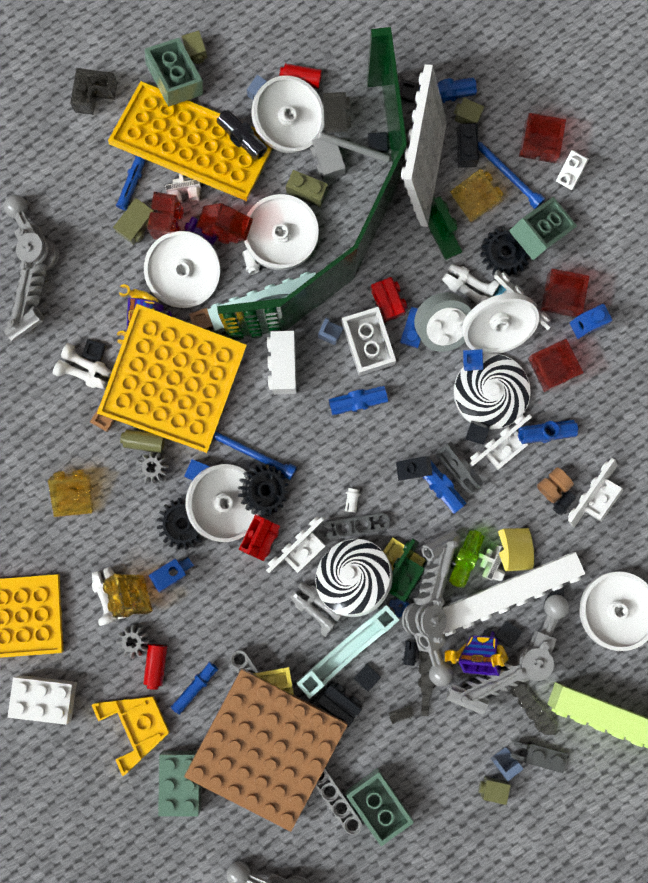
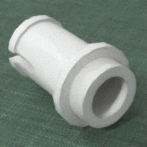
[242,250,260,275]
[344,488,361,513]

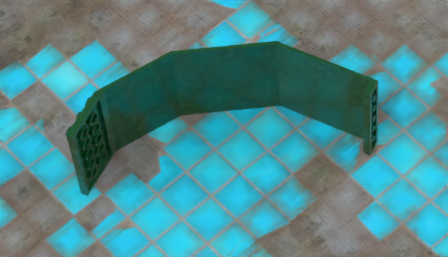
[217,27,407,340]

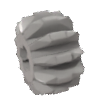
[136,452,169,484]
[116,625,150,659]

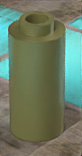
[120,429,165,454]

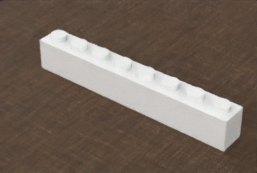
[442,552,585,636]

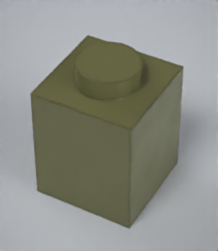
[181,30,208,64]
[453,98,485,124]
[478,776,510,805]

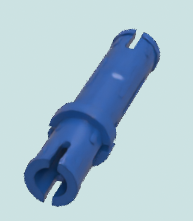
[116,155,147,211]
[171,661,219,715]

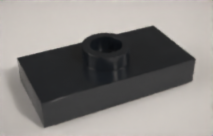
[396,456,432,481]

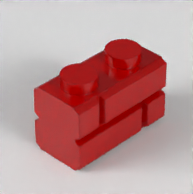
[370,277,408,323]
[239,515,280,561]

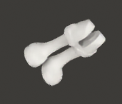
[442,264,500,305]
[53,342,112,389]
[92,567,134,626]

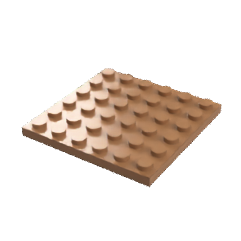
[184,668,348,832]

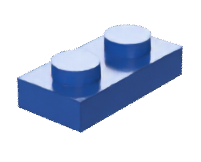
[400,307,421,349]

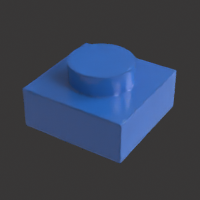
[463,349,484,371]

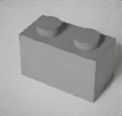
[310,133,345,180]

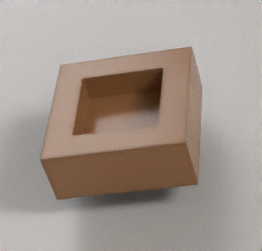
[189,308,213,330]
[90,407,115,432]

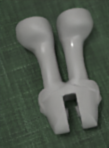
[290,582,342,637]

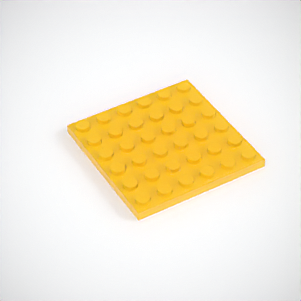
[97,304,247,453]

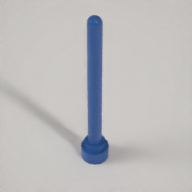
[478,142,546,209]
[213,432,297,480]

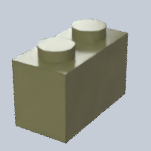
[286,170,328,207]
[113,198,156,245]

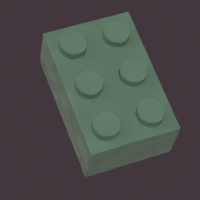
[145,38,203,107]
[509,197,577,260]
[158,751,201,816]
[346,768,414,846]

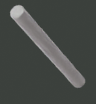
[319,132,390,162]

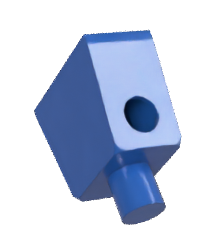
[569,304,612,339]
[149,556,194,594]

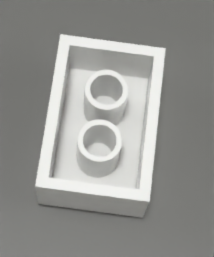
[342,307,396,376]
[267,331,297,395]
[7,675,77,725]

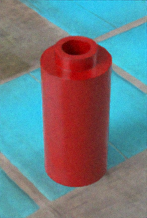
[279,63,322,89]
[143,644,168,690]

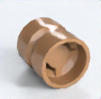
[537,467,574,503]

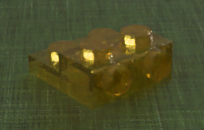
[450,168,504,223]
[48,469,94,517]
[103,574,153,617]

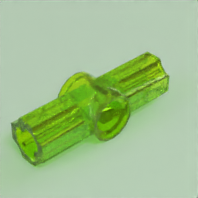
[449,530,485,588]

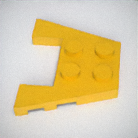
[92,696,170,776]

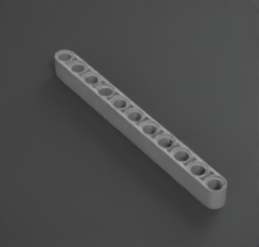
[231,649,362,835]

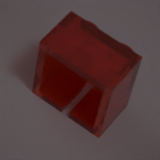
[519,113,566,163]
[147,192,184,240]
[197,203,253,244]
[541,269,590,317]
[528,339,583,392]

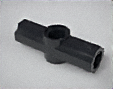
[217,110,267,160]

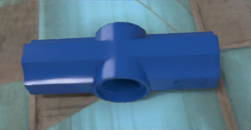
[419,77,477,103]
[329,386,388,416]
[518,420,578,444]
[423,461,467,514]

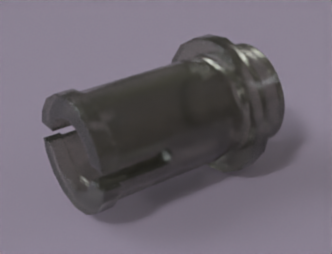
[388,704,414,724]

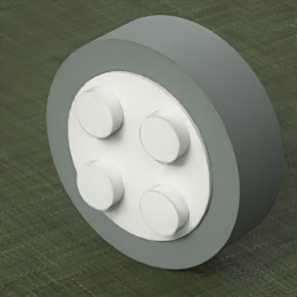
[414,292,471,352]

